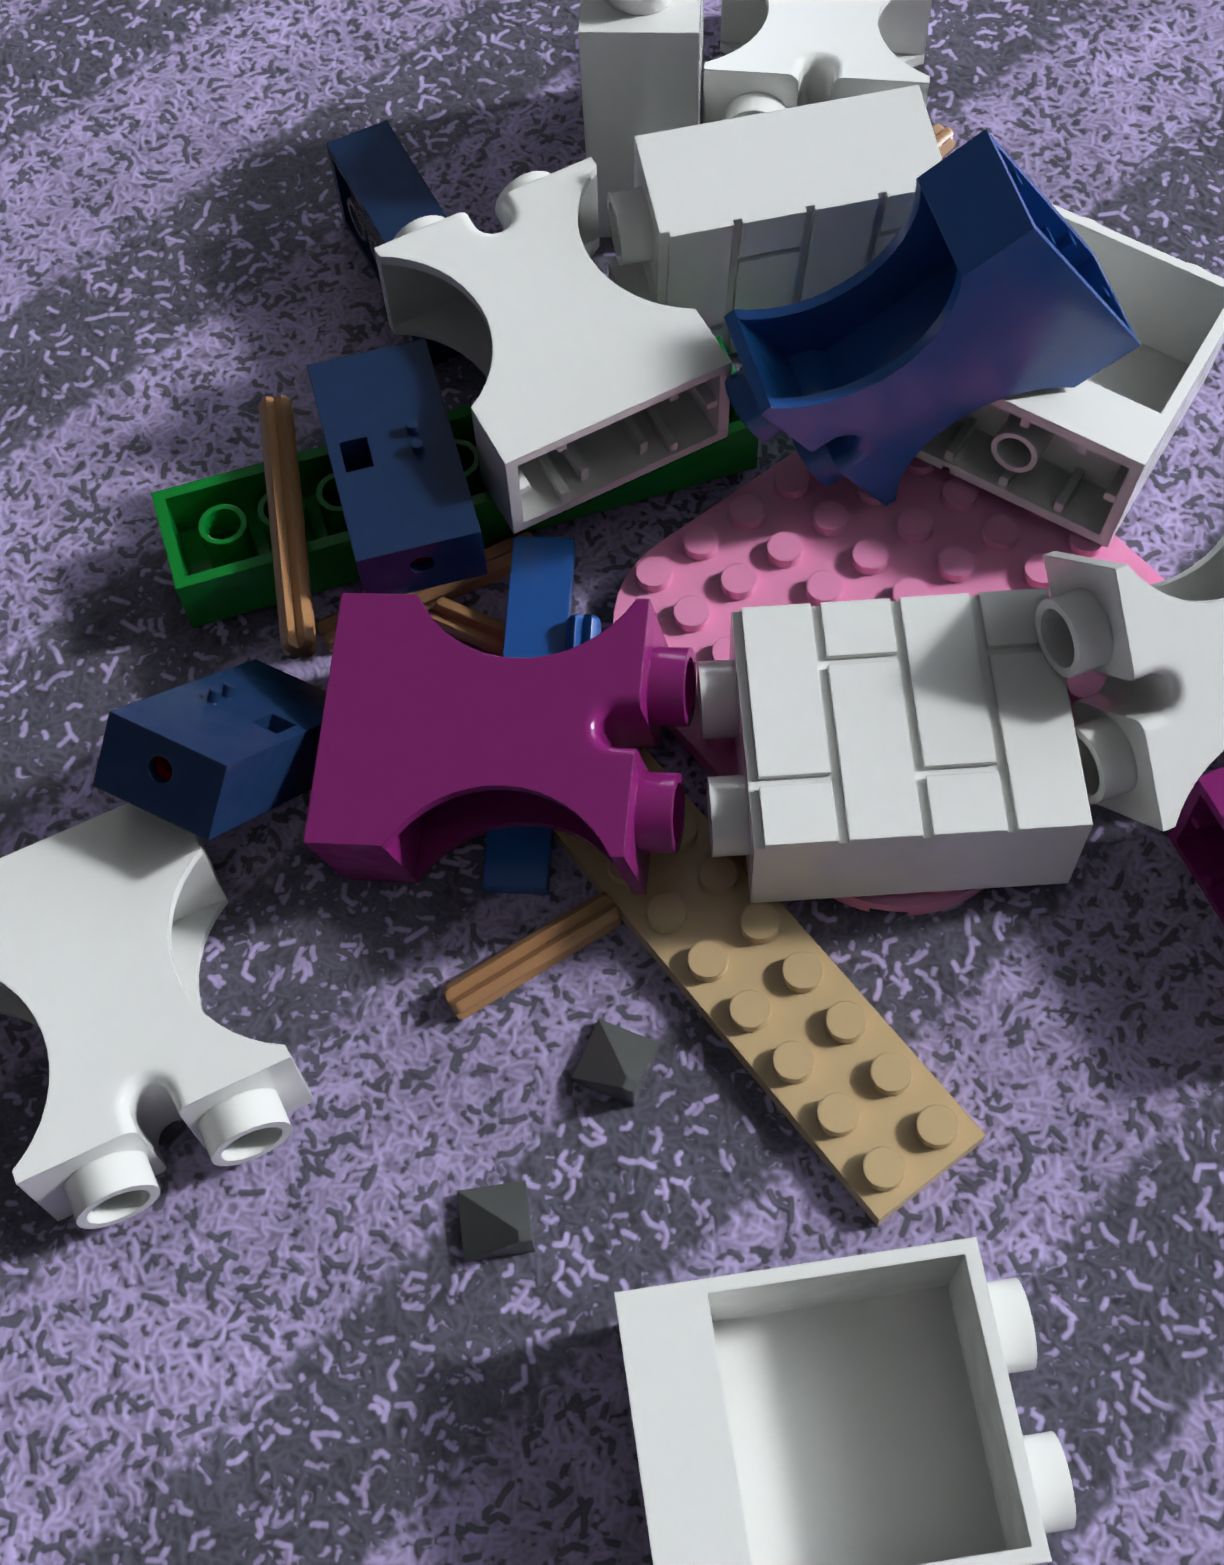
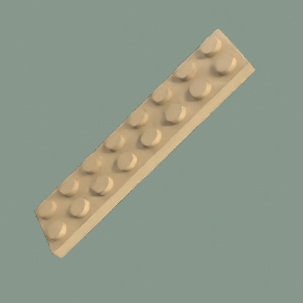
[553,748,986,1226]

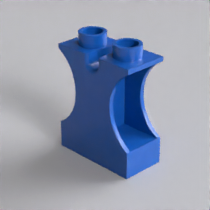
[724,129,1141,506]

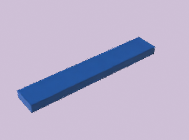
[482,536,576,895]

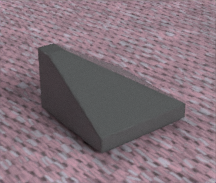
[571,1019,660,1106]
[457,1180,535,1262]

